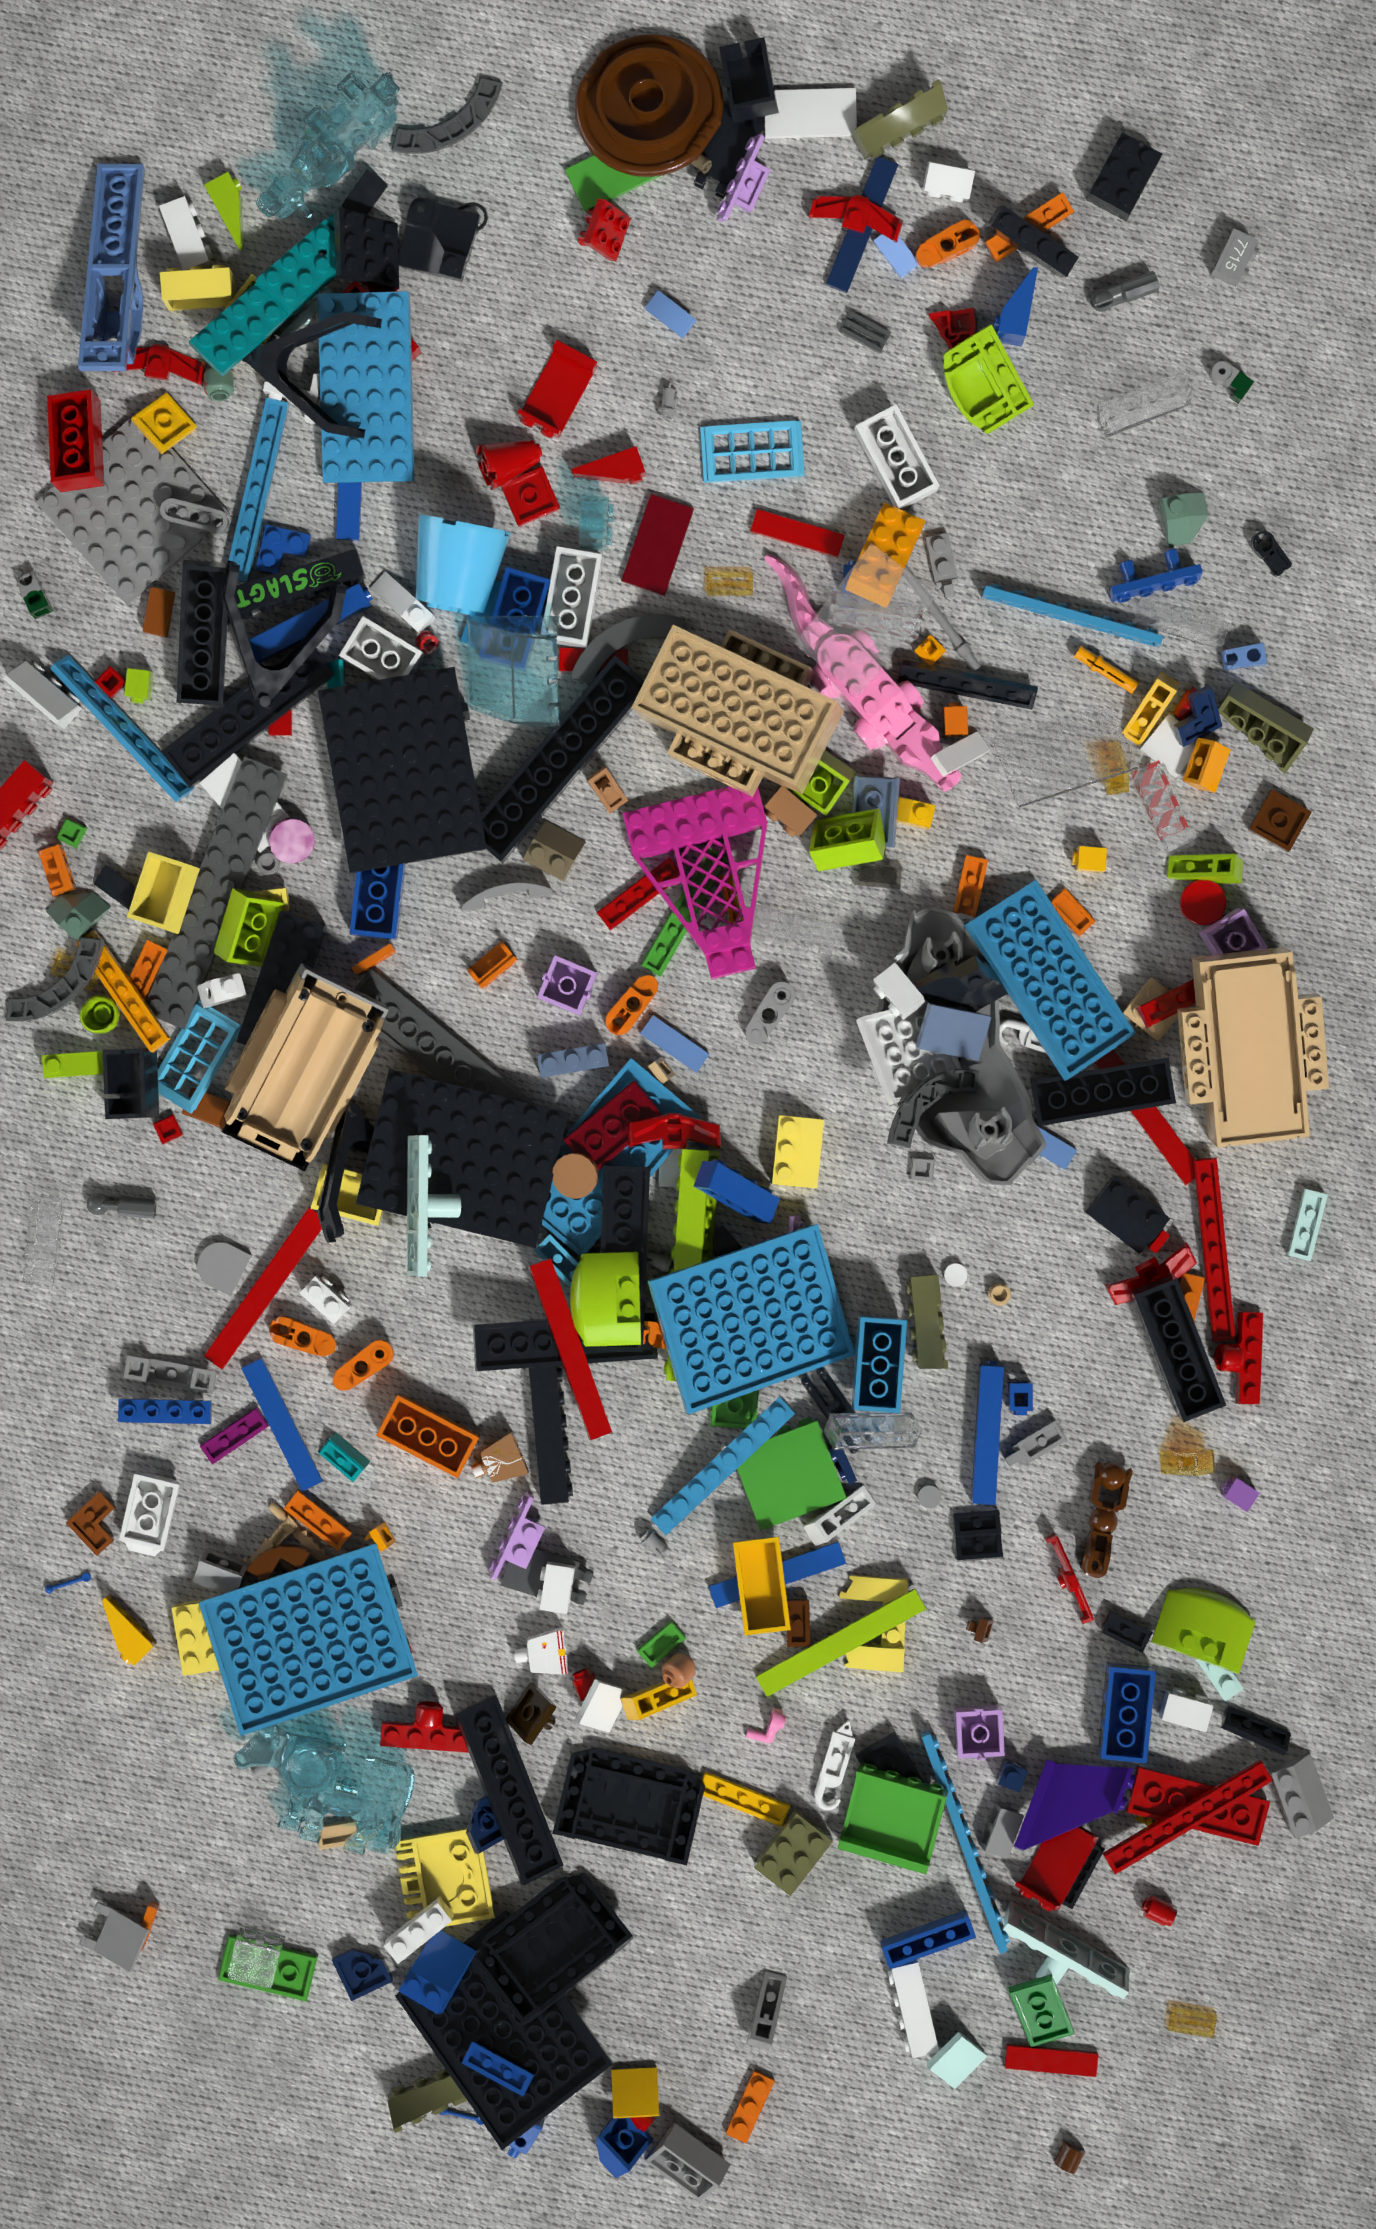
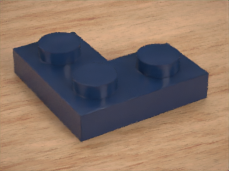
[1174,685,1223,747]
[828,1437,857,1485]

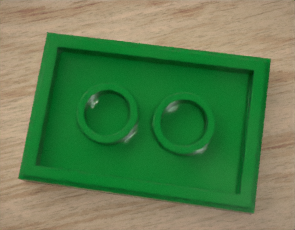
[1008,1974,1075,2047]

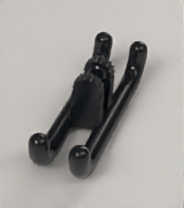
[801,1367,873,1454]

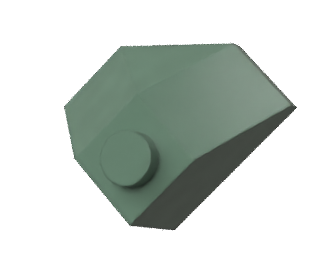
[1159,493,1209,548]
[46,892,111,941]

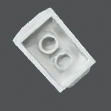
[119,1472,181,1556]

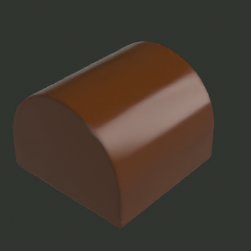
[1054,2141,1085,2174]

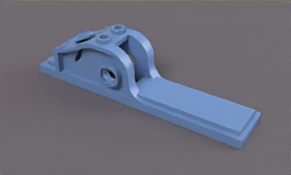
[78,164,145,371]

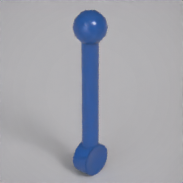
[45,1572,91,1594]
[439,2109,483,2125]

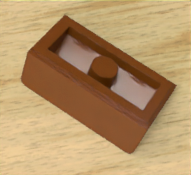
[143,587,175,638]
[182,1088,231,1129]

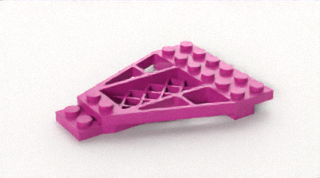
[622,786,768,980]

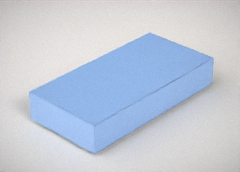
[873,234,918,279]

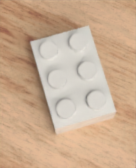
[339,616,424,680]

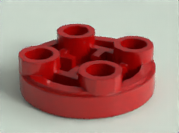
[1179,880,1227,926]

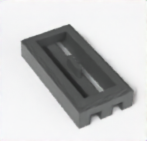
[840,311,891,354]

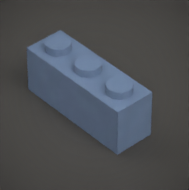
[537,1043,610,1078]

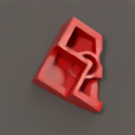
[929,308,978,350]

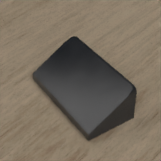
[341,169,388,215]
[94,865,136,910]

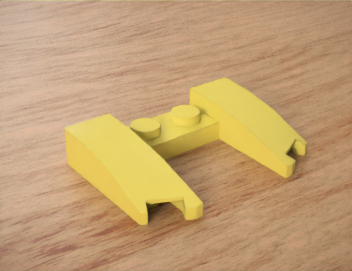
[839,1575,908,1672]

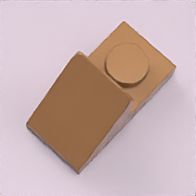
[586,766,628,814]

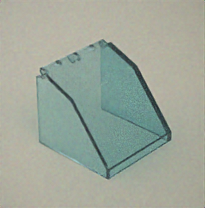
[467,616,562,727]

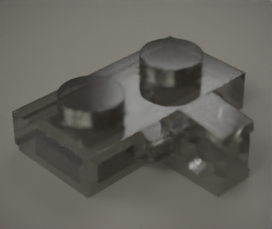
[854,847,902,890]

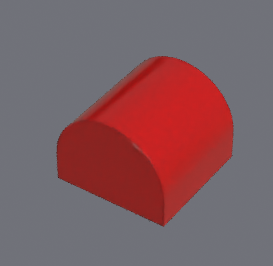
[95,666,126,699]

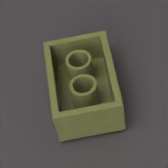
[754,1808,833,1896]

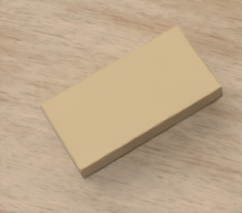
[315,1818,365,1850]

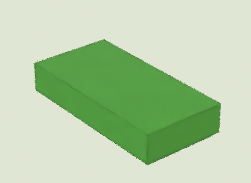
[637,1620,686,1668]

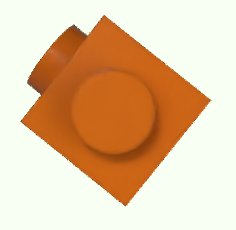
[943,702,968,737]

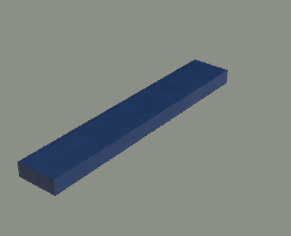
[826,156,899,294]

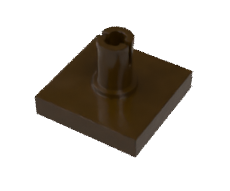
[506,1682,557,1745]

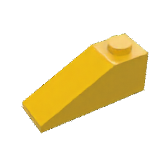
[1121,671,1180,746]
[897,797,936,830]
[102,1595,157,1666]
[620,1680,697,1720]

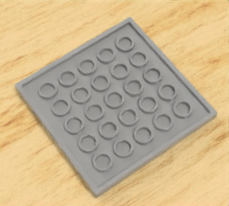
[36,411,230,606]

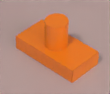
[1179,1273,1205,1321]

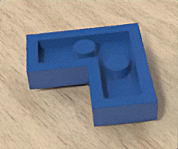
[256,525,311,574]

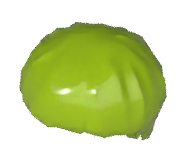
[79,995,120,1034]

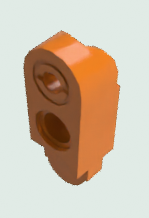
[915,219,980,268]
[605,975,658,1035]
[269,1316,337,1357]
[333,1339,395,1391]

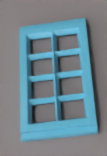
[700,420,805,483]
[158,1000,242,1114]

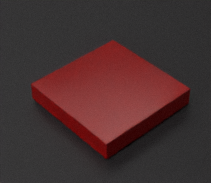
[501,466,560,527]

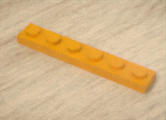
[76,930,171,1053]

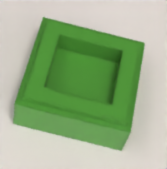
[56,818,87,849]

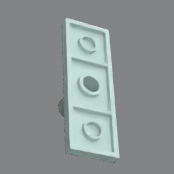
[407,1135,461,1277]
[1003,1900,1130,1999]

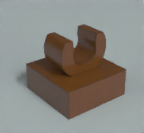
[966,1617,994,1643]

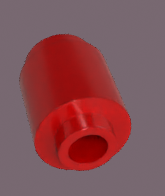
[572,1668,596,1702]
[1141,1895,1177,1927]

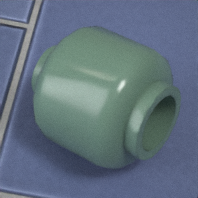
[204,367,234,401]

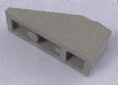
[746,1971,787,2050]

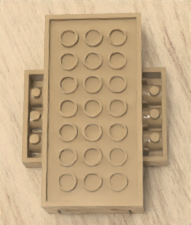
[631,625,844,797]
[1177,947,1329,1148]

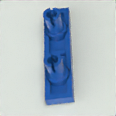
[1109,549,1203,603]
[118,1398,212,1424]

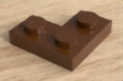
[787,1599,810,1647]

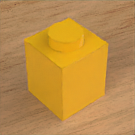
[1072,846,1107,873]

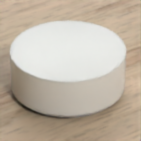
[944,1263,967,1286]

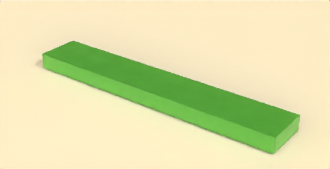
[641,847,728,977]

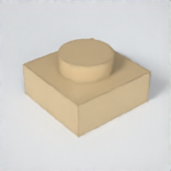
[648,1057,675,1084]

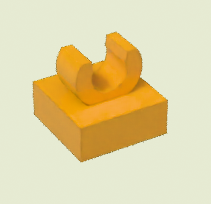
[914,635,946,665]
[365,1522,396,1552]

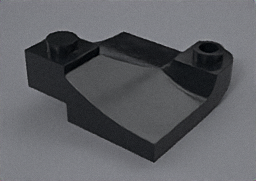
[399,198,481,282]
[914,955,1008,1012]

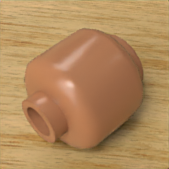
[662,1654,696,1688]

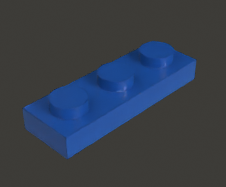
[462,2041,535,2096]

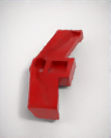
[809,195,903,243]
[112,344,206,386]
[628,1113,721,1149]
[1104,1242,1197,1305]
[1044,1534,1094,1624]

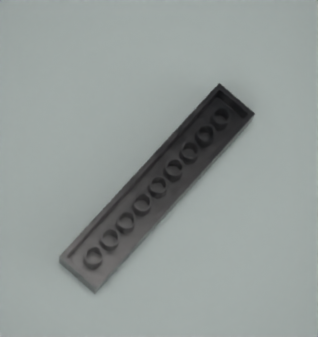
[481,656,645,864]

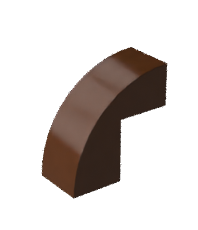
[247,1544,311,1580]

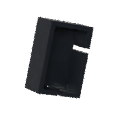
[719,37,779,123]
[1086,132,1162,222]
[102,1048,159,1119]

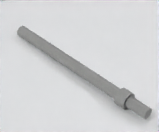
[903,565,981,672]

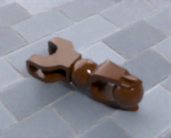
[1081,1461,1133,1578]

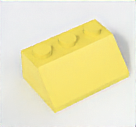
[772,1115,824,1188]

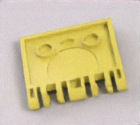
[394,1828,495,1926]

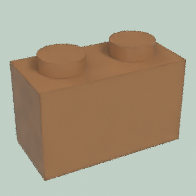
[764,786,817,838]

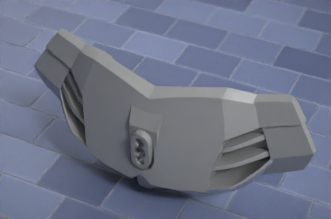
[877,907,1046,1185]

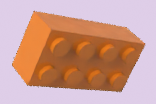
[376,1393,481,1478]

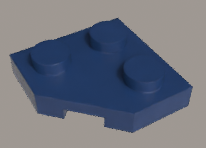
[466,1795,503,1854]
[332,1948,393,2001]

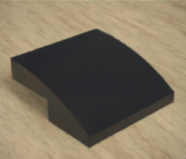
[953,1510,1003,1562]

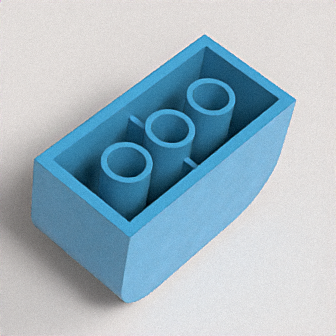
[852,1315,907,1413]

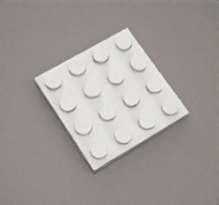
[856,1000,962,1106]

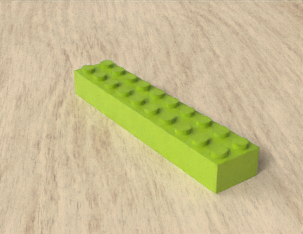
[664,1149,720,1381]

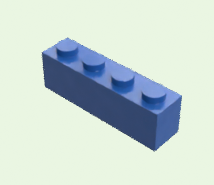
[693,1159,780,1224]
[880,1910,976,1969]

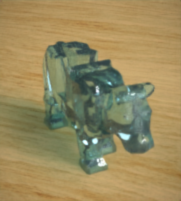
[256,72,400,219]
[233,1724,415,1854]

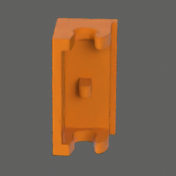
[38,844,77,897]
[467,941,518,989]
[643,1321,667,1349]

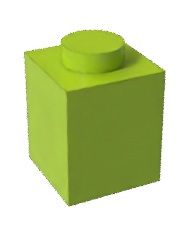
[124,668,153,704]

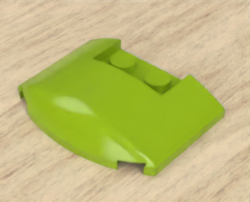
[943,324,1034,434]
[570,1252,641,1347]
[1151,1588,1256,1674]

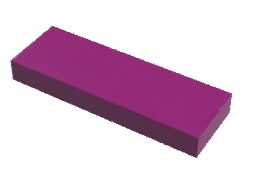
[200,1407,269,1465]

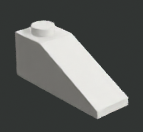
[370,571,436,634]
[803,1485,876,1546]

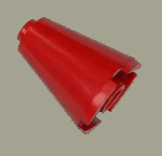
[476,440,542,490]

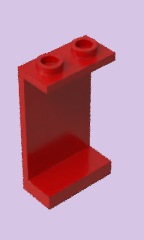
[517,340,598,439]
[1015,1826,1099,1911]

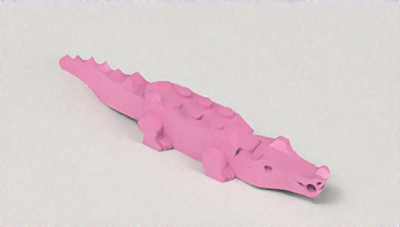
[764,554,961,792]

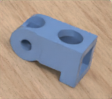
[1221,643,1267,670]

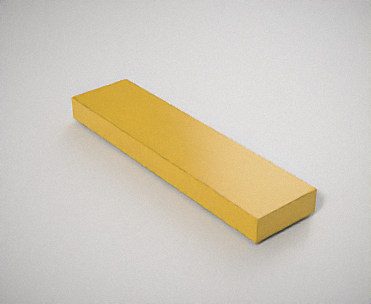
[701,1771,791,1827]

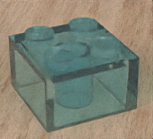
[579,496,614,551]

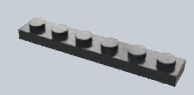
[898,659,1038,710]

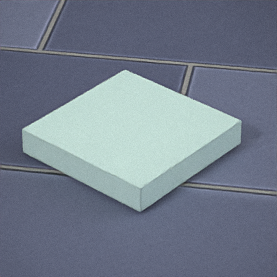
[926,2032,987,2089]

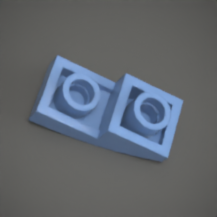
[644,290,697,339]

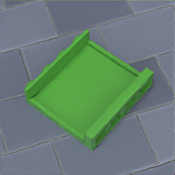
[737,1417,846,1531]
[837,1764,949,1875]

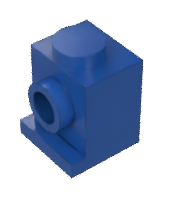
[1008,1382,1033,1415]

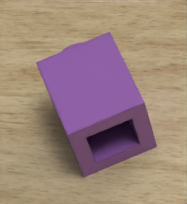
[1221,1476,1260,1512]

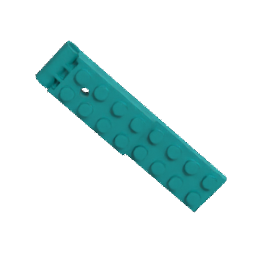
[189,213,336,377]

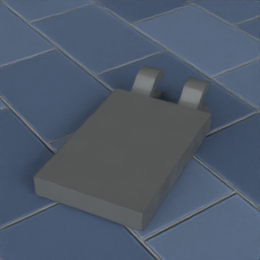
[501,1548,594,1605]

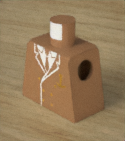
[471,1432,529,1482]

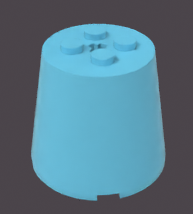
[416,514,510,615]

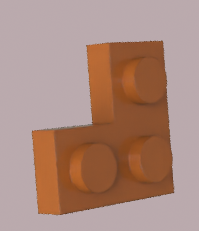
[66,1491,116,1556]

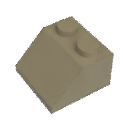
[523,821,586,882]

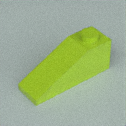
[204,172,244,251]
[1167,854,1243,884]
[42,1051,103,1079]

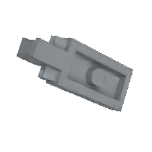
[925,533,957,599]
[1004,1420,1067,1466]

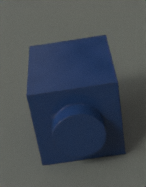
[996,1758,1028,1793]

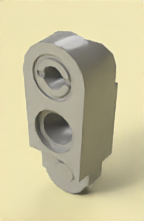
[745,982,795,1044]

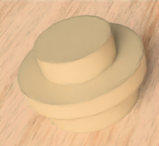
[988,1283,1011,1306]

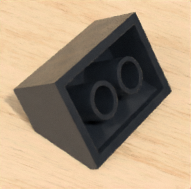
[1085,1176,1171,1254]

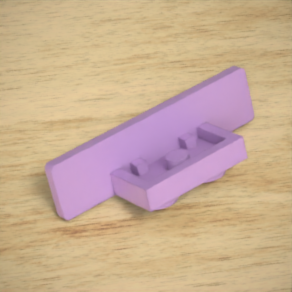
[716,134,770,222]
[488,1492,545,1580]

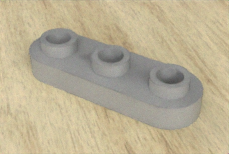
[160,498,229,534]

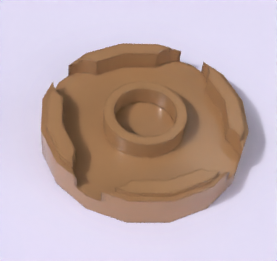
[552,1152,598,1199]

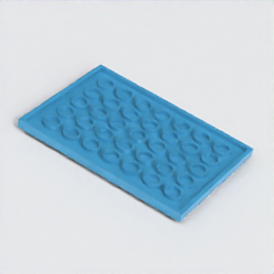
[648,1224,855,1414]
[199,1544,418,1736]

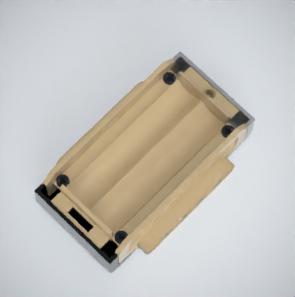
[219,963,389,1172]

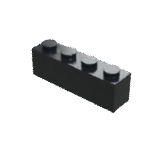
[985,205,1079,278]

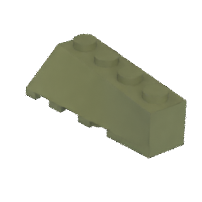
[852,79,948,160]
[1218,681,1314,774]
[906,1274,948,1369]
[387,2069,467,2133]

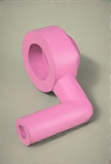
[746,1708,786,1743]

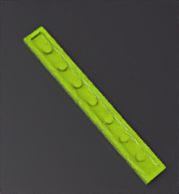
[756,1588,927,1697]

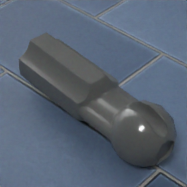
[1091,271,1160,312]
[87,1193,157,1219]

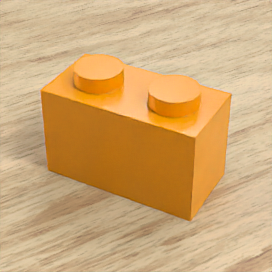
[1182,738,1231,793]

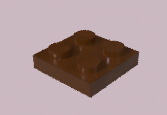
[1248,789,1312,852]

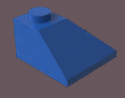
[596,2117,654,2179]

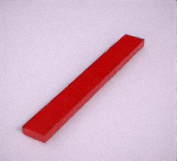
[1094,1049,1195,1186]
[1193,1157,1236,1342]
[204,1207,322,1370]
[528,1258,612,1440]
[1102,1760,1273,1875]

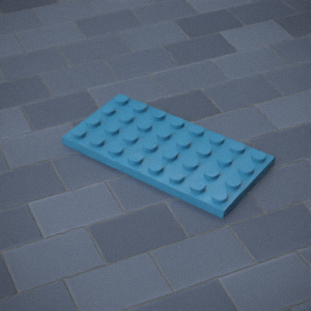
[317,291,415,483]
[964,880,1136,1081]
[542,1058,701,1257]

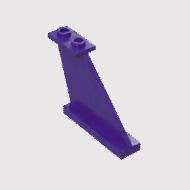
[1014,1759,1136,1852]

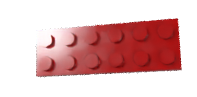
[1125,1766,1270,1846]

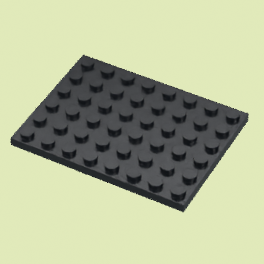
[317,667,487,874]
[356,1069,569,1248]
[395,1910,614,2150]

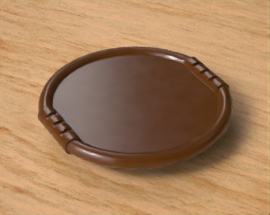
[575,34,723,177]

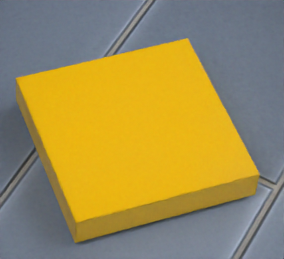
[131,392,197,454]
[611,2067,659,2119]

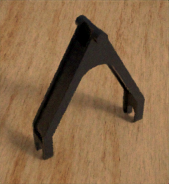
[242,312,382,439]
[221,560,346,707]
[318,1104,435,1243]

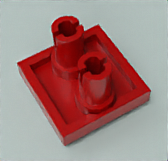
[578,198,631,262]

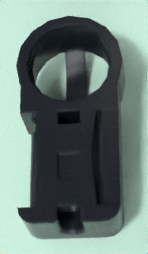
[1250,531,1292,577]

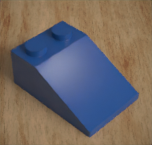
[993,267,1038,347]
[398,1930,476,2014]

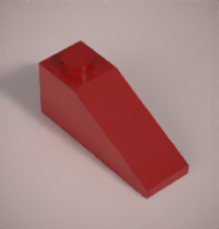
[571,446,646,485]

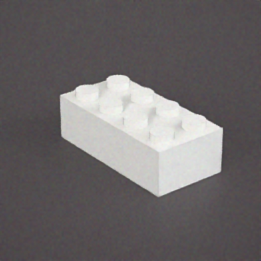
[854,404,940,510]
[541,546,603,648]

